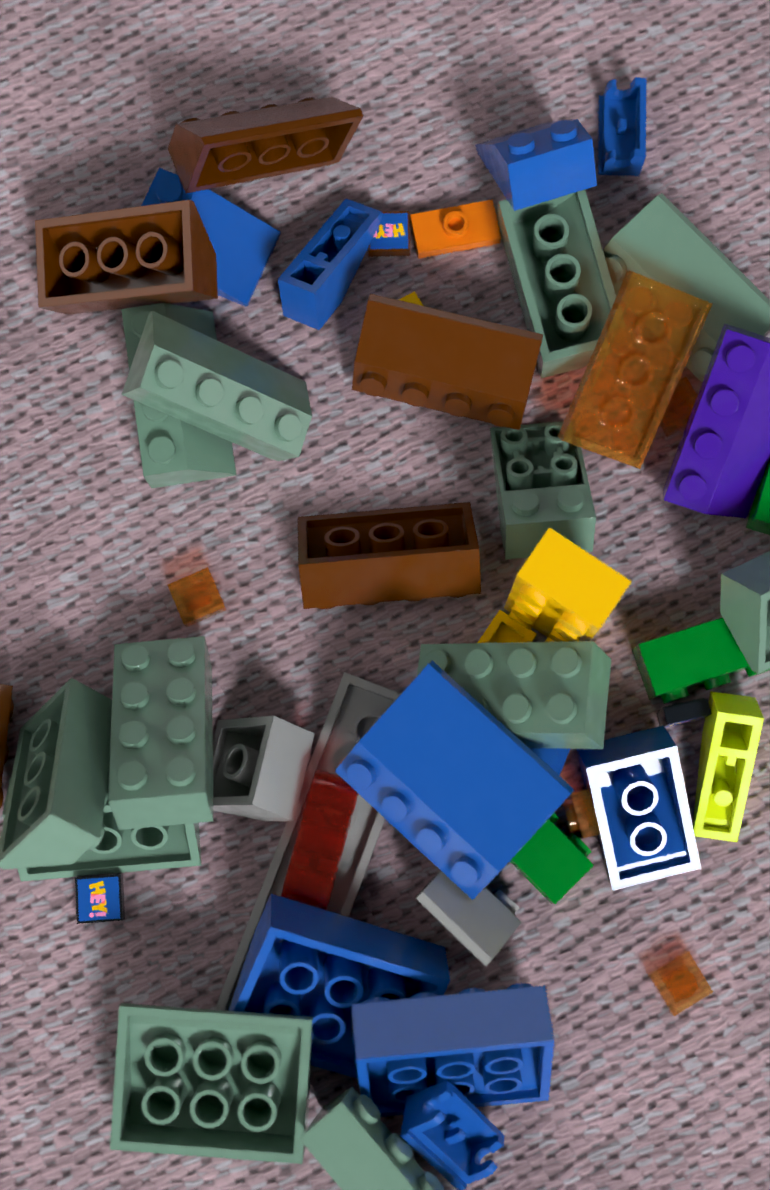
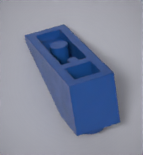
[278,198,382,330]

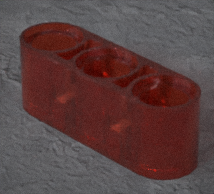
[281,769,358,910]

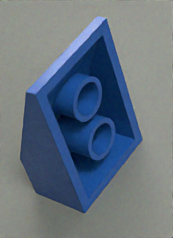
[475,119,597,211]
[141,168,281,307]
[576,725,701,890]

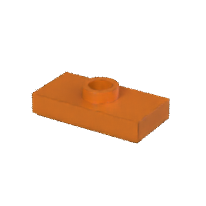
[410,199,501,259]

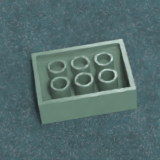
[110,1003,313,1164]

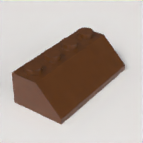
[168,97,364,193]
[35,200,218,314]
[352,293,544,430]
[297,502,481,609]

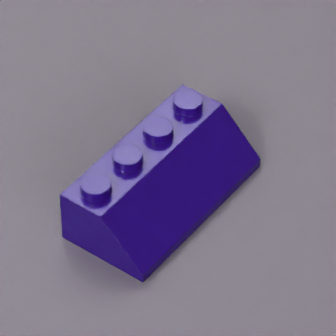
[663,323,770,518]

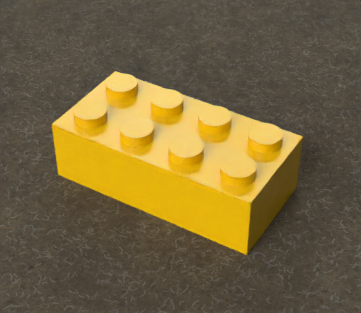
[504,527,632,642]

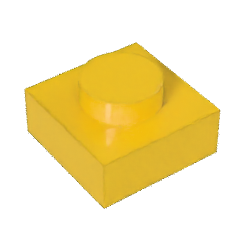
[477,609,537,643]

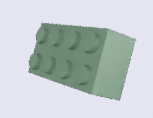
[108,636,213,830]
[417,641,611,749]

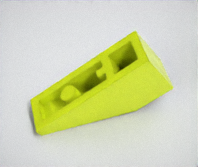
[693,691,764,842]

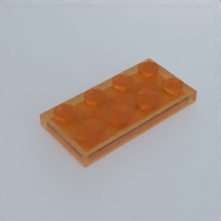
[558,270,713,469]

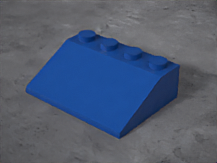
[335,660,575,900]
[229,894,450,1079]
[352,983,555,1117]

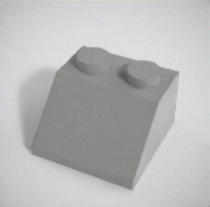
[213,715,315,821]
[415,870,522,966]

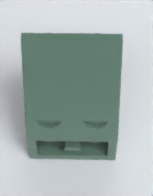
[490,420,596,560]

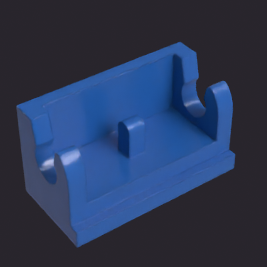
[598,77,647,176]
[400,1080,505,1190]

